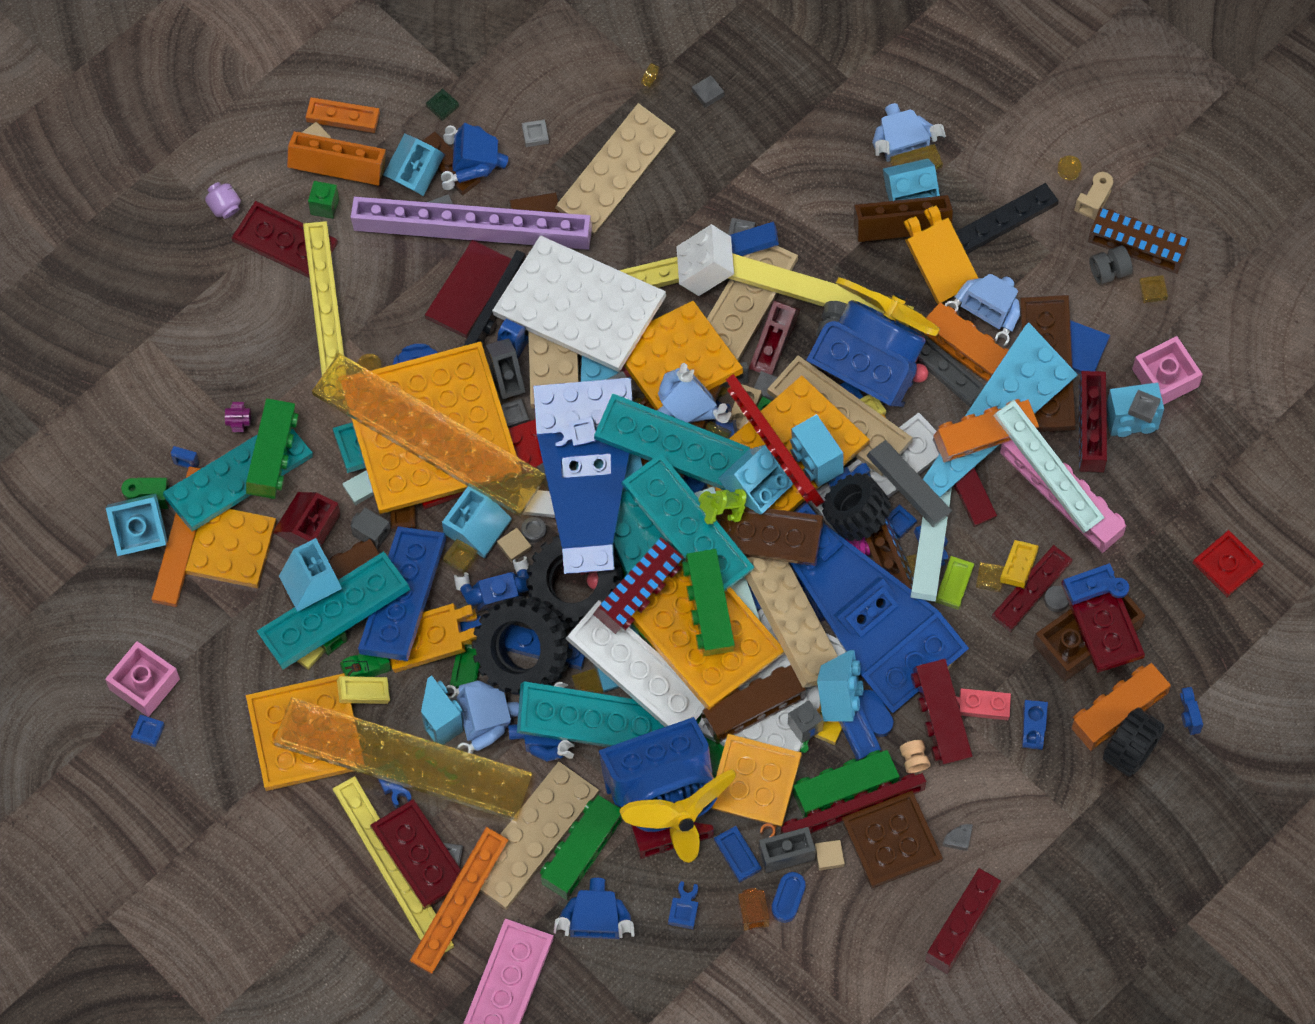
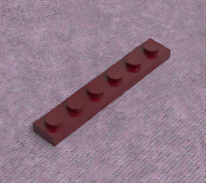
[780,773,926,834]

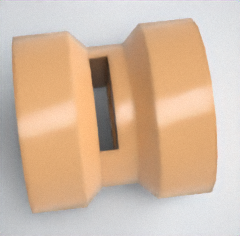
[899,740,931,773]

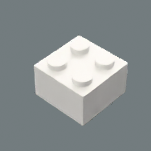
[677,224,734,296]

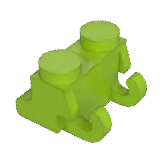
[698,489,746,525]

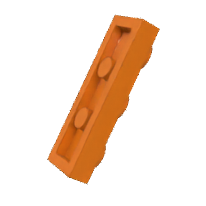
[305,97,380,133]

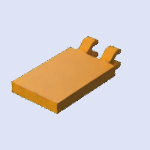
[903,206,978,304]
[390,603,478,673]

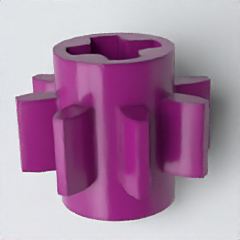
[225,402,251,432]

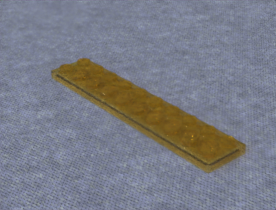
[312,353,546,517]
[274,697,532,821]

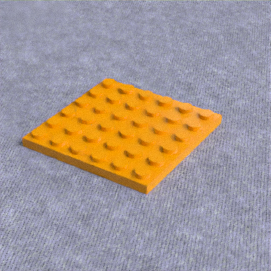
[340,341,522,514]

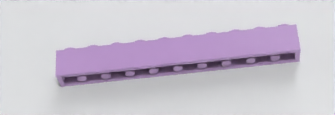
[351,197,592,250]

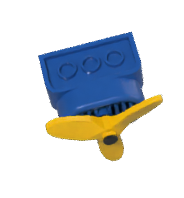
[806,277,940,407]
[599,717,736,863]

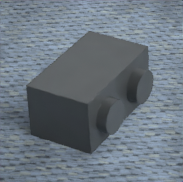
[486,338,525,399]
[758,827,816,873]

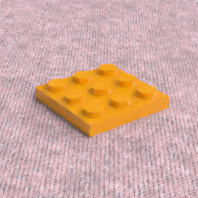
[185,509,277,588]
[710,734,802,827]

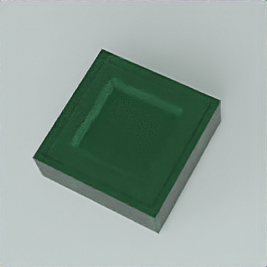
[426,88,459,121]

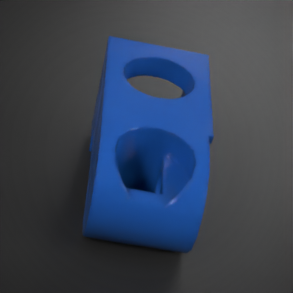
[497,318,529,359]
[1022,700,1048,750]

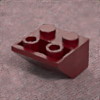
[273,492,341,547]

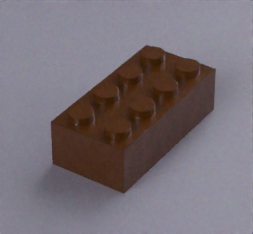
[1033,594,1146,682]

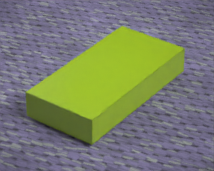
[935,556,974,610]

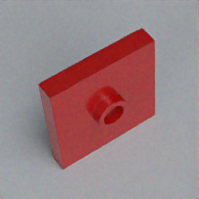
[1192,530,1264,597]

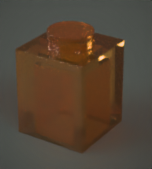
[738,888,769,931]

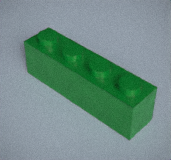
[246,398,299,499]
[682,549,735,656]
[793,750,899,818]
[540,795,623,900]

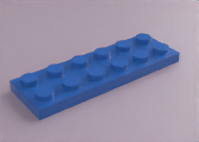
[358,527,446,661]

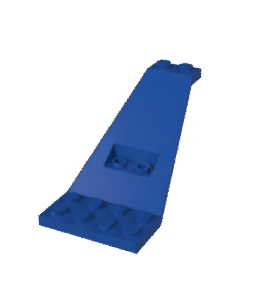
[533,378,633,574]
[789,503,969,713]

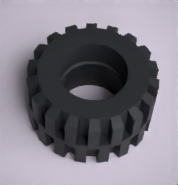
[822,473,891,541]
[1103,707,1164,777]

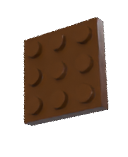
[841,791,943,889]

